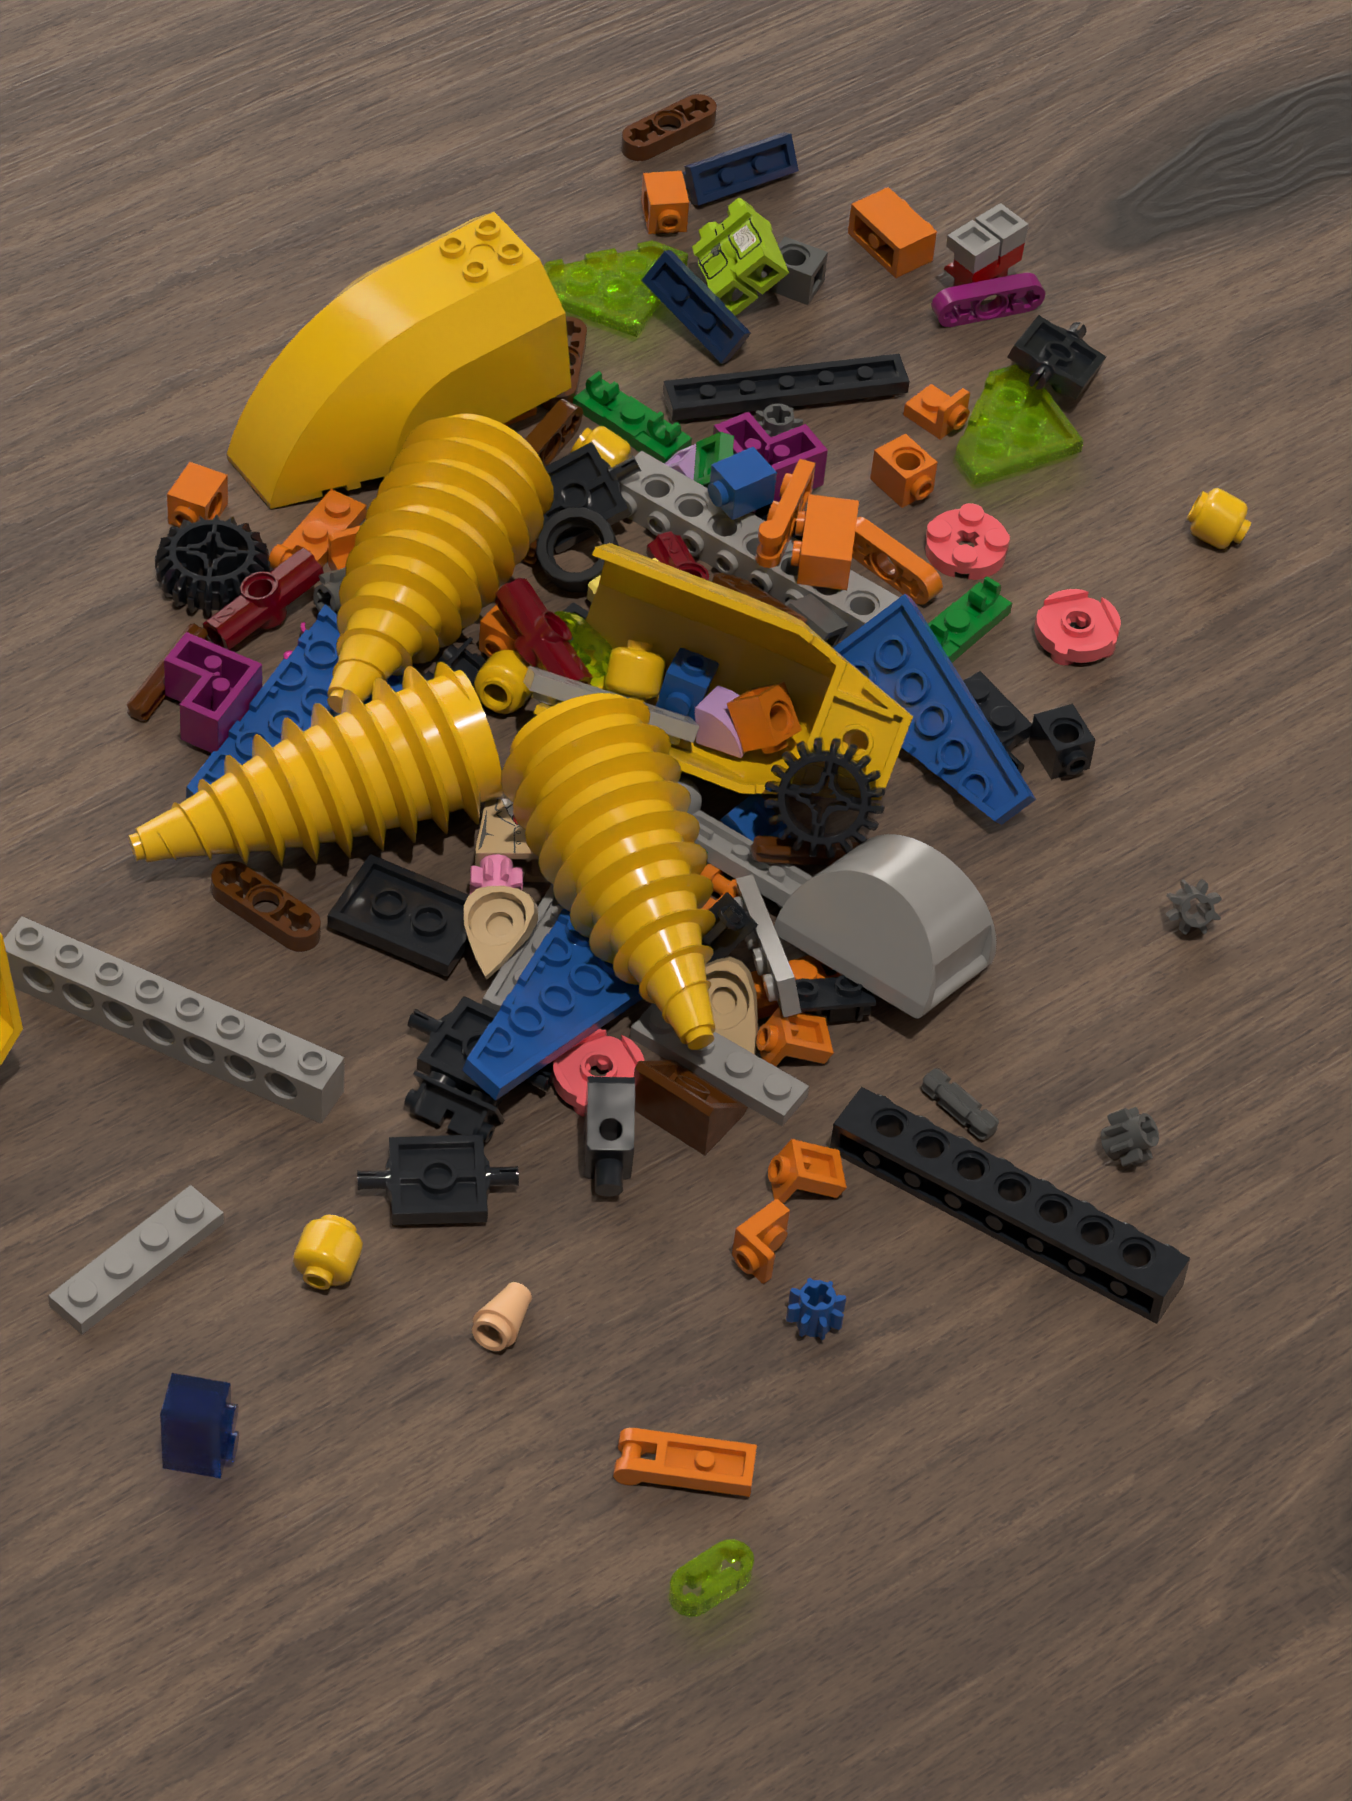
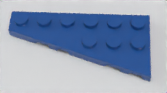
[833,594,1036,825]
[186,604,403,799]
[462,908,643,1100]

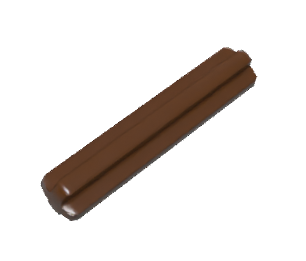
[127,623,208,721]
[750,836,860,866]

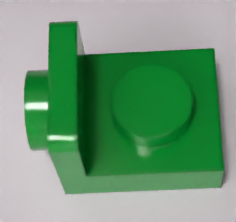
[694,432,734,488]

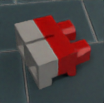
[944,203,1029,287]

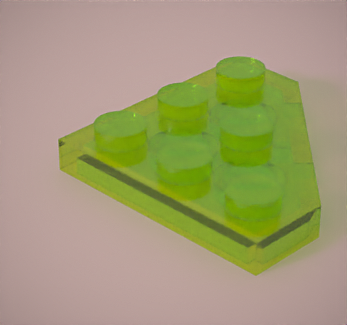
[543,240,688,337]
[955,364,1084,485]

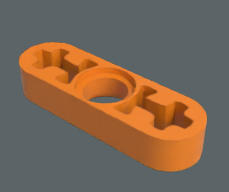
[852,517,943,605]

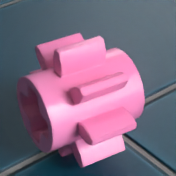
[470,854,523,894]

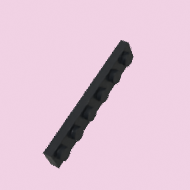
[663,353,910,421]

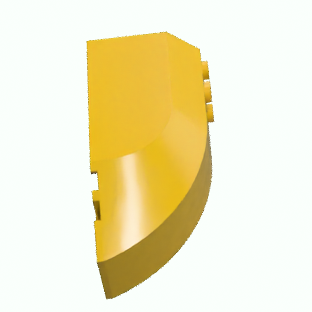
[227,212,572,509]
[534,543,913,800]

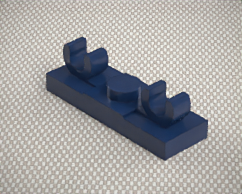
[683,132,799,205]
[641,250,751,363]

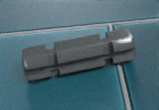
[921,1068,999,1140]

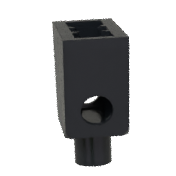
[584,1076,635,1196]

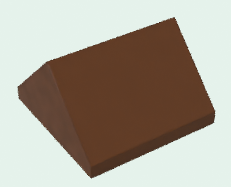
[634,1060,748,1156]

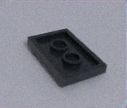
[327,854,470,977]

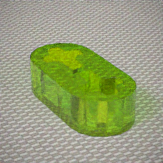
[554,611,613,678]
[669,1539,754,1617]

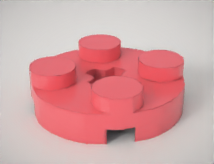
[925,503,1010,580]
[1034,589,1121,666]
[552,1029,645,1117]

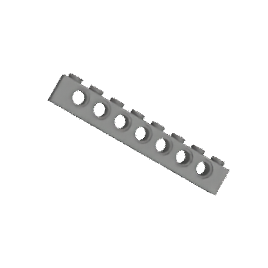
[619,451,900,641]
[4,916,344,1124]

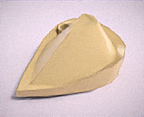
[464,886,538,980]
[705,957,758,1055]

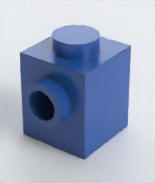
[708,447,777,520]

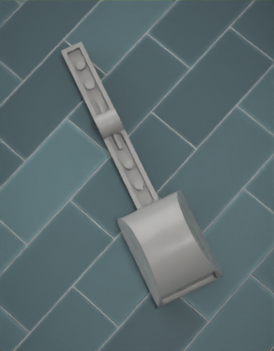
[678,776,996,1018]

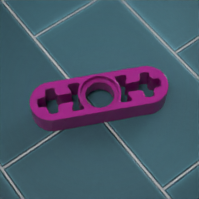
[931,272,1046,327]

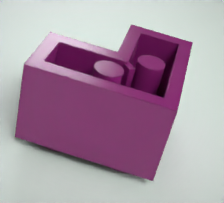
[713,412,828,513]
[164,632,262,753]

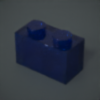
[160,1373,239,1479]

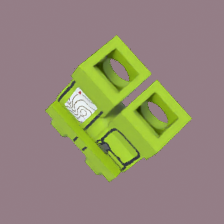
[692,198,789,316]

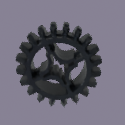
[155,514,270,617]
[764,737,886,858]

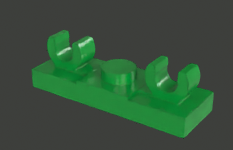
[573,371,692,464]
[928,576,1012,663]

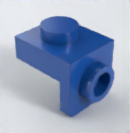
[656,648,719,721]
[720,793,791,841]

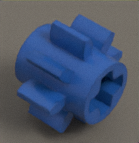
[786,1278,846,1340]

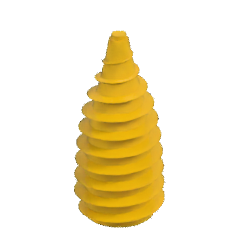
[327,414,554,714]
[128,662,503,866]
[501,693,716,1050]

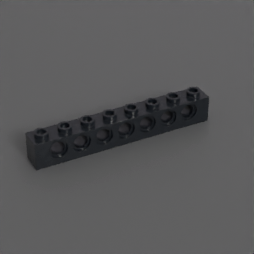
[830,1086,1190,1324]

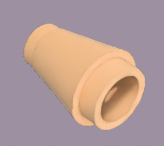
[472,1282,532,1351]

